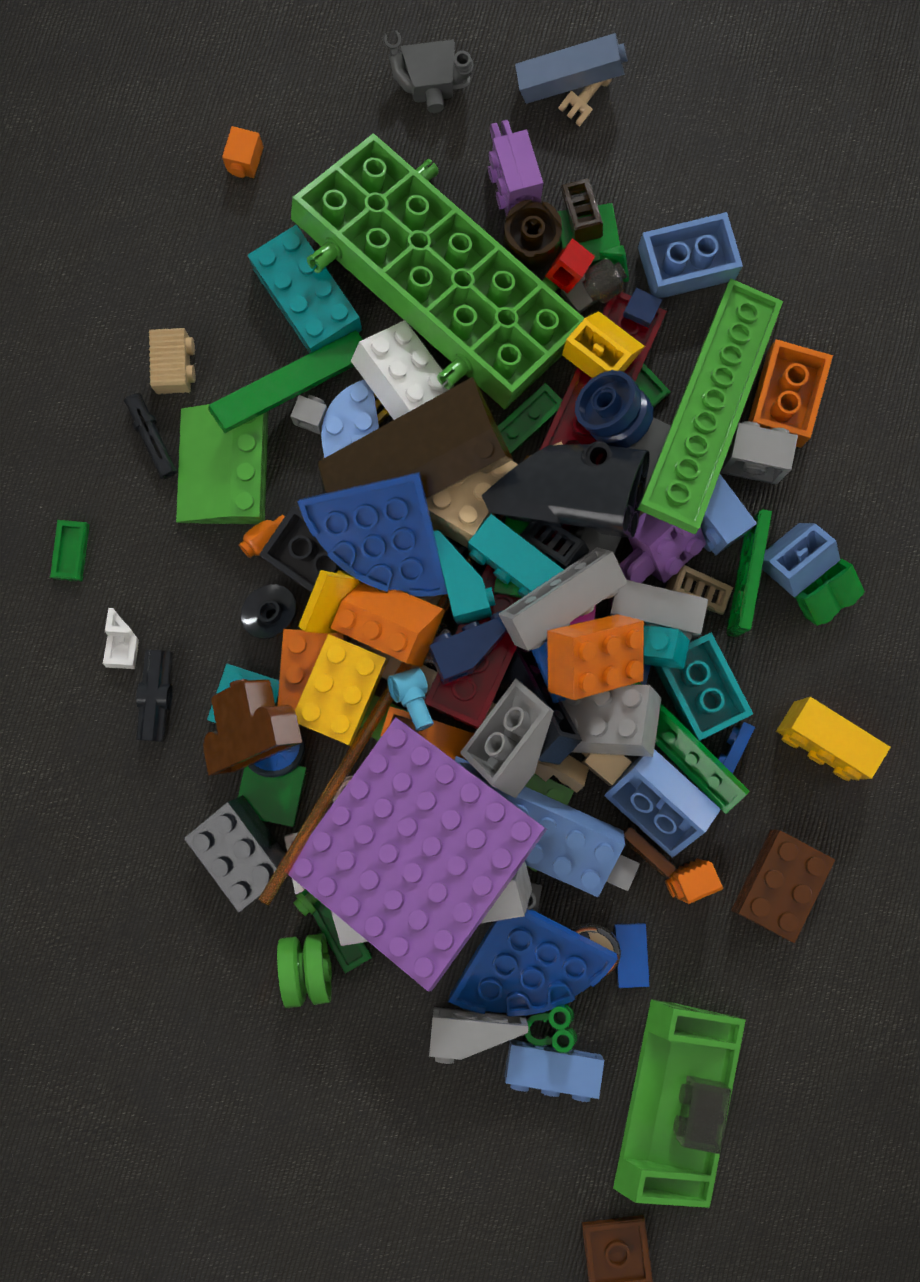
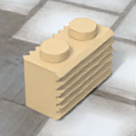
[149,328,196,394]

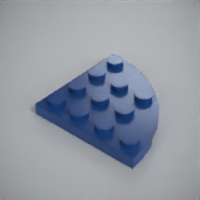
[297,472,448,597]
[448,909,618,1017]

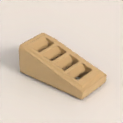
[665,565,733,615]

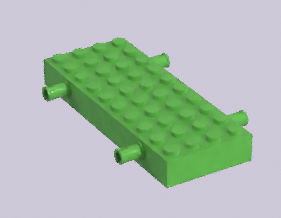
[291,133,584,409]

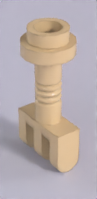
[558,78,612,127]

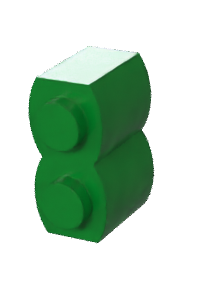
[795,558,865,626]

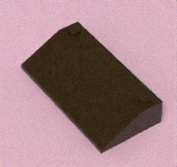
[318,377,513,499]

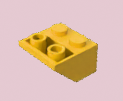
[562,311,645,378]

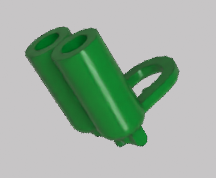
[525,1005,577,1053]

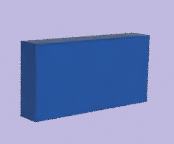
[614,923,650,988]

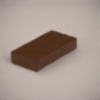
[623,827,676,877]

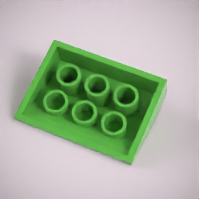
[176,404,269,524]

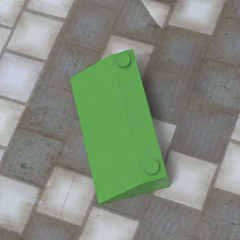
[613,999,746,1208]

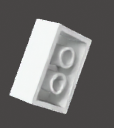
[351,320,455,420]

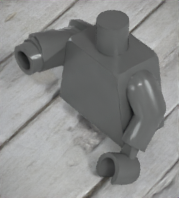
[383,30,474,113]

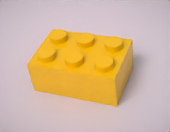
[295,634,388,747]
[776,697,891,781]

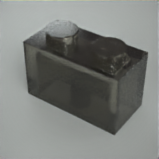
[673,1075,731,1154]

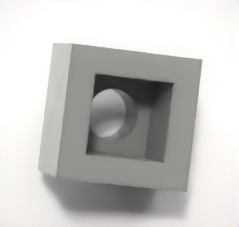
[290,395,328,435]

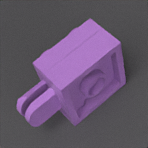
[488,120,543,217]
[619,513,706,583]

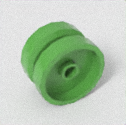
[277,933,332,1008]

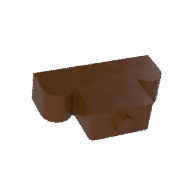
[203,679,302,776]

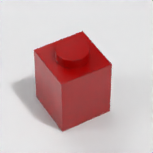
[545,238,595,294]

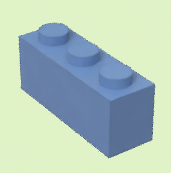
[504,1039,605,1102]

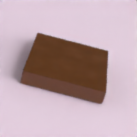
[581,1215,653,1282]

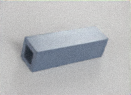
[515,33,628,104]

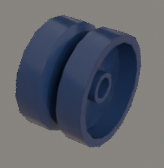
[575,370,653,448]

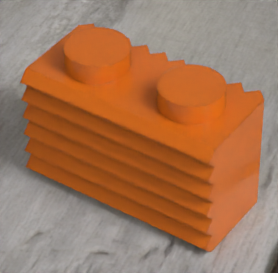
[665,858,723,904]

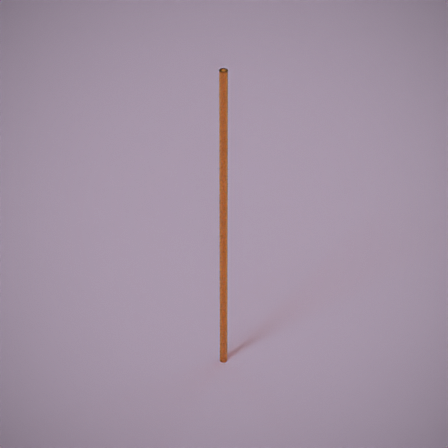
[258,455,529,906]

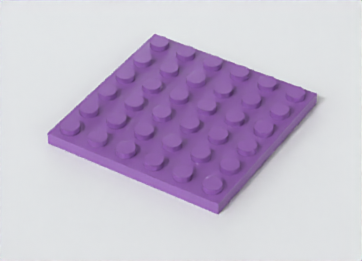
[284,717,547,991]

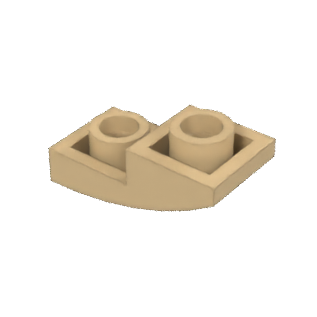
[534,755,589,793]

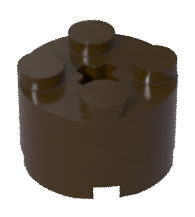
[503,200,562,271]

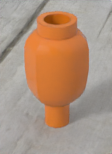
[239,515,285,558]

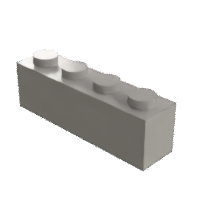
[499,547,628,651]

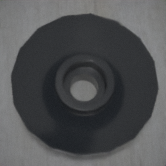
[241,584,297,639]

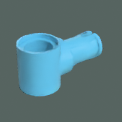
[387,667,434,732]

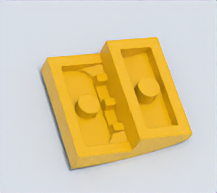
[299,570,361,634]

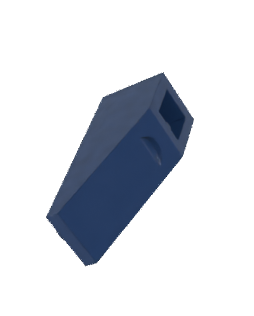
[429,610,508,685]

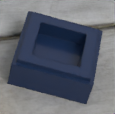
[623,288,662,328]

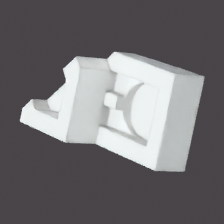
[103,608,139,669]

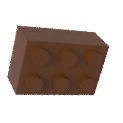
[731,829,835,943]

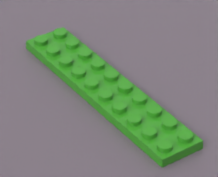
[637,278,783,535]

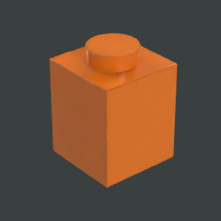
[222,126,264,178]

